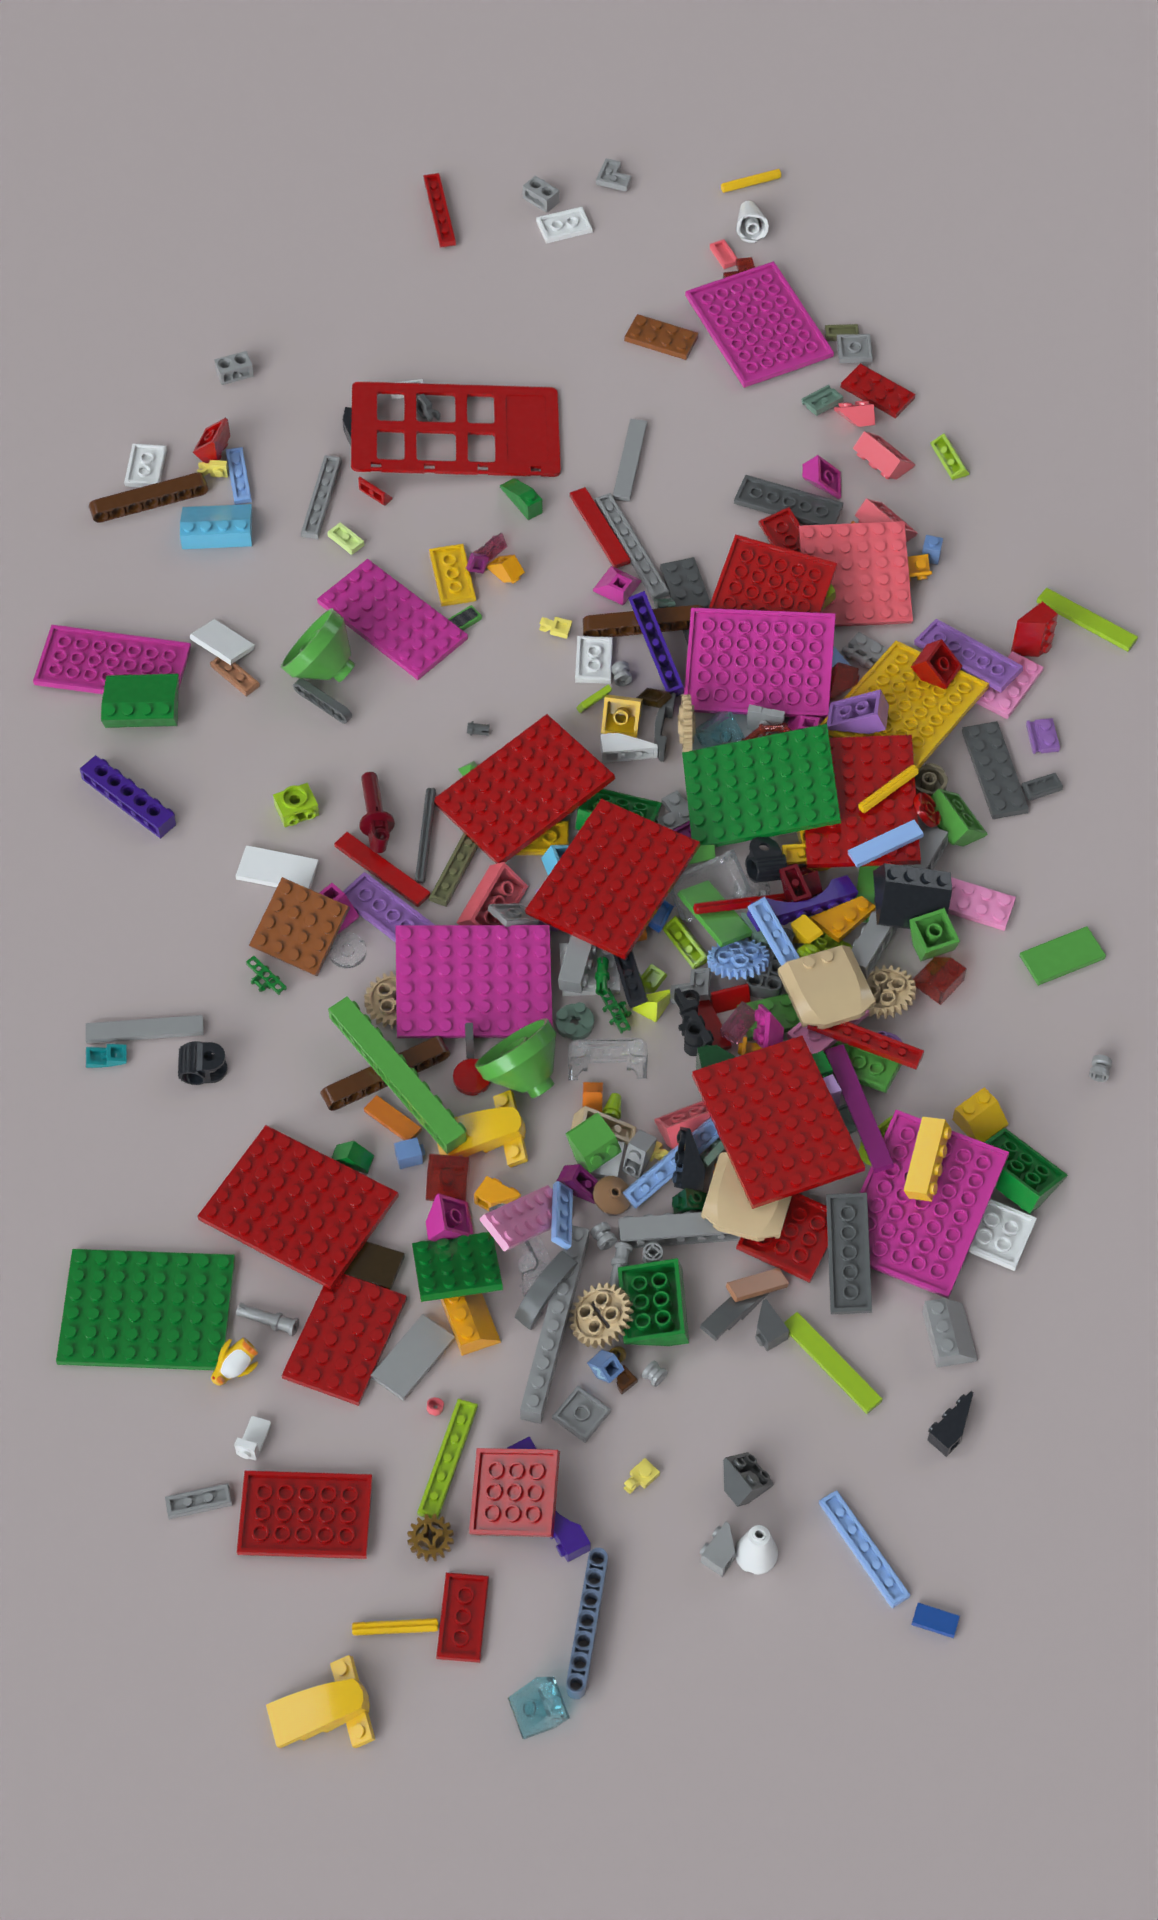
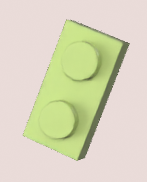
[328,522,365,555]

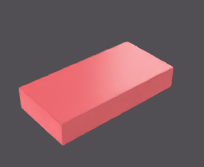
[710,239,739,269]

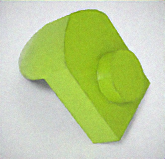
[641,964,667,993]

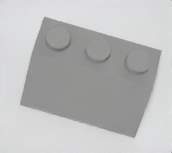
[922,1298,978,1368]

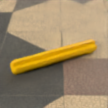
[721,169,781,193]
[858,765,919,813]
[352,1618,439,1636]

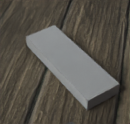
[165,1483,232,1519]

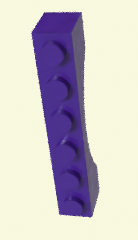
[747,875,858,932]
[507,1436,591,1562]

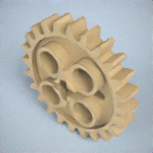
[678,695,696,752]
[866,965,917,1019]
[364,971,397,1029]
[569,1283,634,1349]

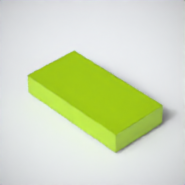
[576,684,612,713]

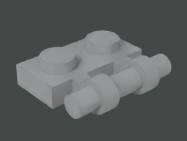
[841,632,888,669]

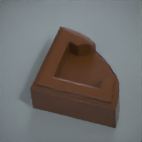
[617,1365,638,1395]

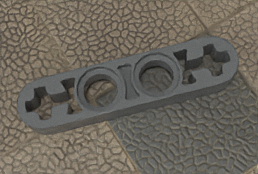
[293,678,352,724]

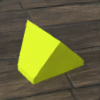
[632,989,670,1022]

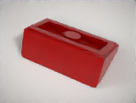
[358,477,393,506]
[710,983,751,1014]

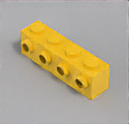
[903,1117,952,1202]

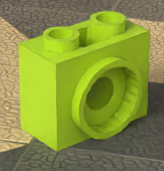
[273,782,319,827]

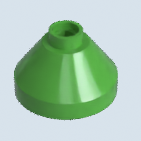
[281,608,355,682]
[475,1018,556,1098]

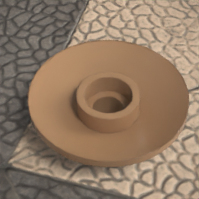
[593,1176,631,1215]

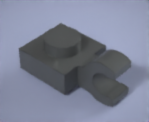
[416,394,441,422]

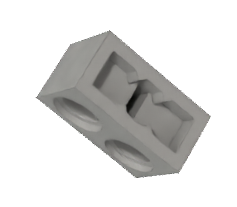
[523,176,559,213]
[214,351,254,385]

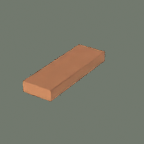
[210,657,260,697]
[726,1268,789,1302]

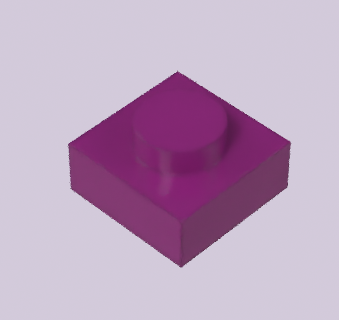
[466,553,489,574]

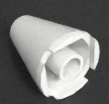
[736,201,769,243]
[735,1525,778,1575]

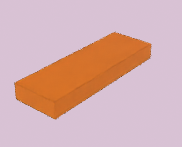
[364,1095,422,1140]

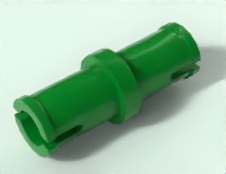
[595,957,610,996]

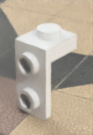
[234,1416,271,1461]

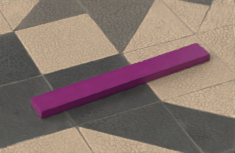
[825,1044,894,1173]

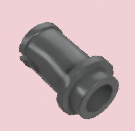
[467,721,490,736]

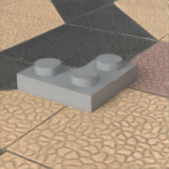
[596,158,631,191]
[656,791,690,830]
[670,967,711,1004]

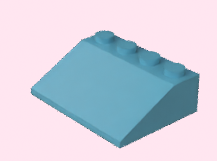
[180,504,252,549]

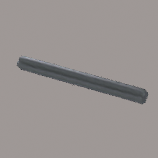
[415,788,436,883]

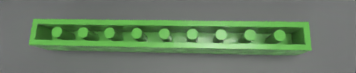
[328,996,467,1154]

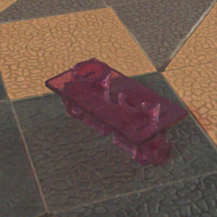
[473,533,507,563]

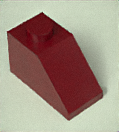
[779,864,812,902]
[799,865,823,898]

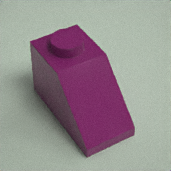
[557,1164,598,1204]

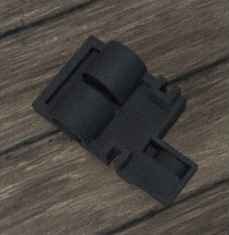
[674,988,714,1056]

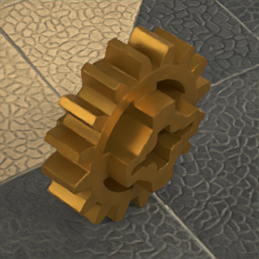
[407,1514,454,1562]

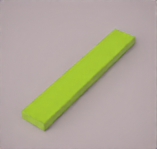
[1036,587,1138,652]
[784,1312,883,1414]
[417,1399,478,1519]

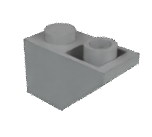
[622,1130,657,1179]
[700,1522,735,1576]

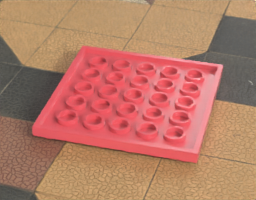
[798,521,913,627]

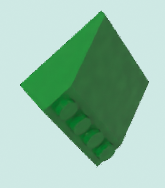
[101,674,179,728]
[575,789,662,830]
[984,1128,1068,1214]
[618,1258,689,1346]

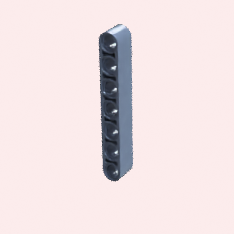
[566,1548,608,1699]

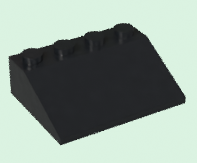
[873,863,952,929]

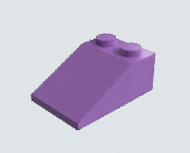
[827,689,889,734]

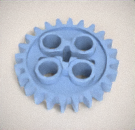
[707,938,770,980]

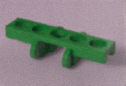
[246,956,287,995]
[601,988,632,1034]

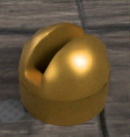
[609,1346,627,1363]

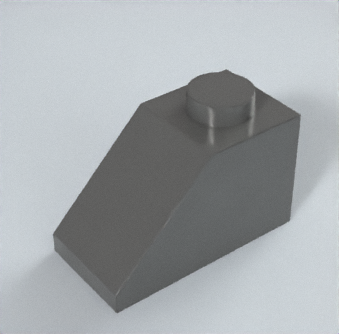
[755,1299,789,1351]

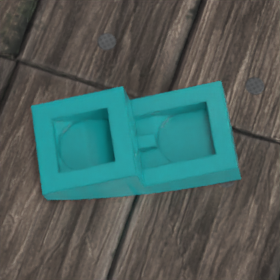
[85,1044,127,1068]

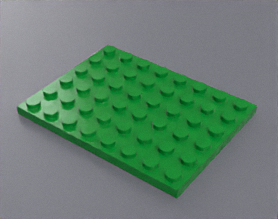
[682,724,841,847]
[56,1249,235,1371]

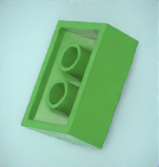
[931,789,987,847]

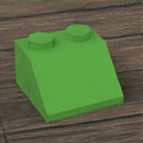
[909,908,960,961]
[565,1112,622,1173]

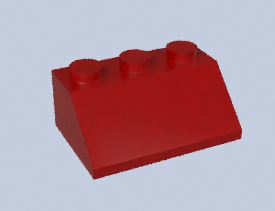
[1011,601,1058,657]

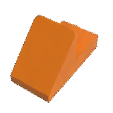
[582,1082,603,1112]

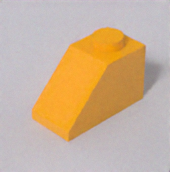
[486,554,525,583]

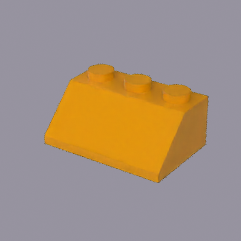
[441,1293,501,1356]

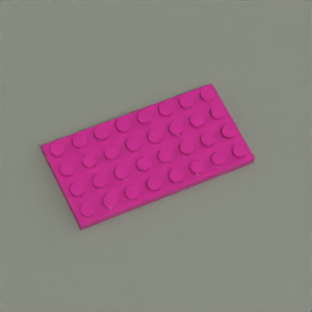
[317,559,468,680]
[33,625,191,694]

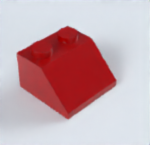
[192,417,230,463]
[911,639,962,689]

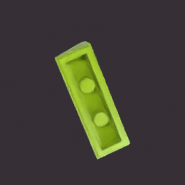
[930,433,970,480]
[662,916,708,969]

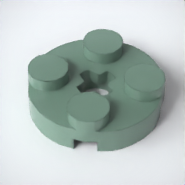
[556,1002,594,1041]

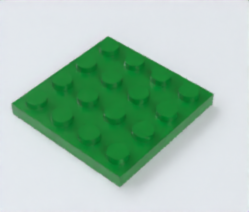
[412,1232,503,1302]

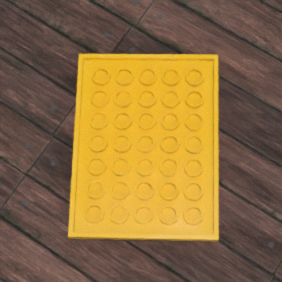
[820,641,989,770]

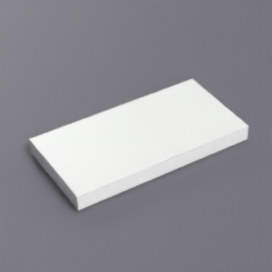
[236,845,319,889]

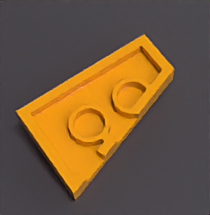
[810,896,876,943]

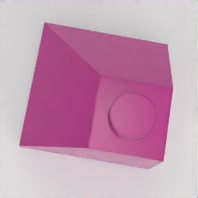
[802,455,841,499]
[426,1194,473,1242]

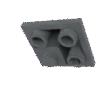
[723,1452,774,1507]

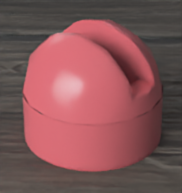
[427,1397,444,1416]

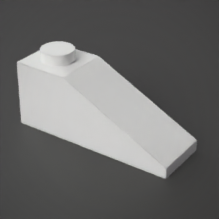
[600,733,658,763]

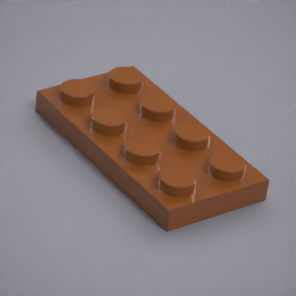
[624,314,698,360]

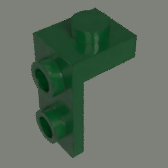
[672,1188,708,1214]

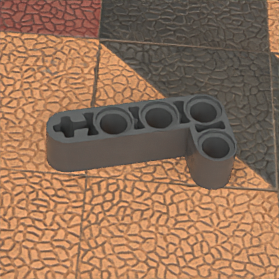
[746,928,793,999]

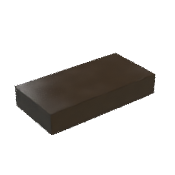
[637,688,672,708]

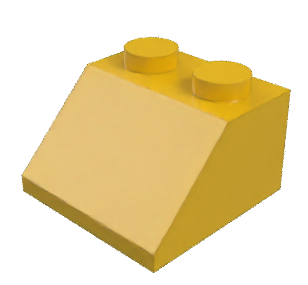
[601,695,643,738]
[952,1087,1008,1142]

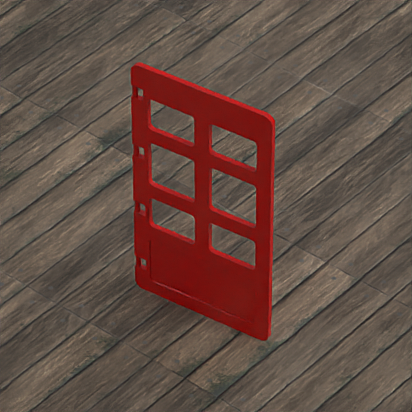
[351,382,561,477]

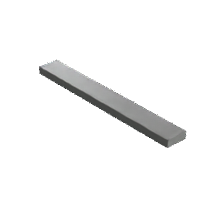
[595,493,669,601]

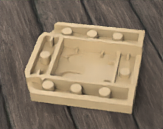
[778,945,876,1029]
[701,1152,792,1242]

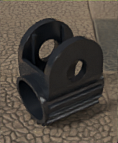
[745,837,787,883]
[178,1041,228,1085]

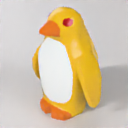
[211,1337,258,1386]

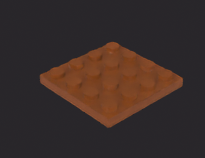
[249,877,350,976]

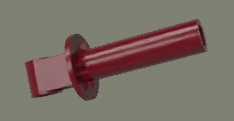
[359,772,395,853]

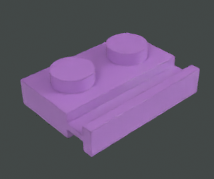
[1026,718,1060,754]

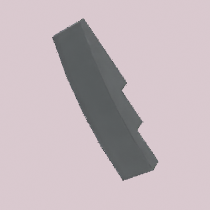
[700,1293,769,1341]

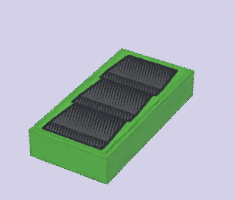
[448,605,482,630]

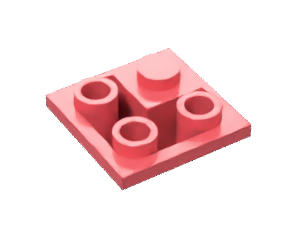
[834,400,875,427]

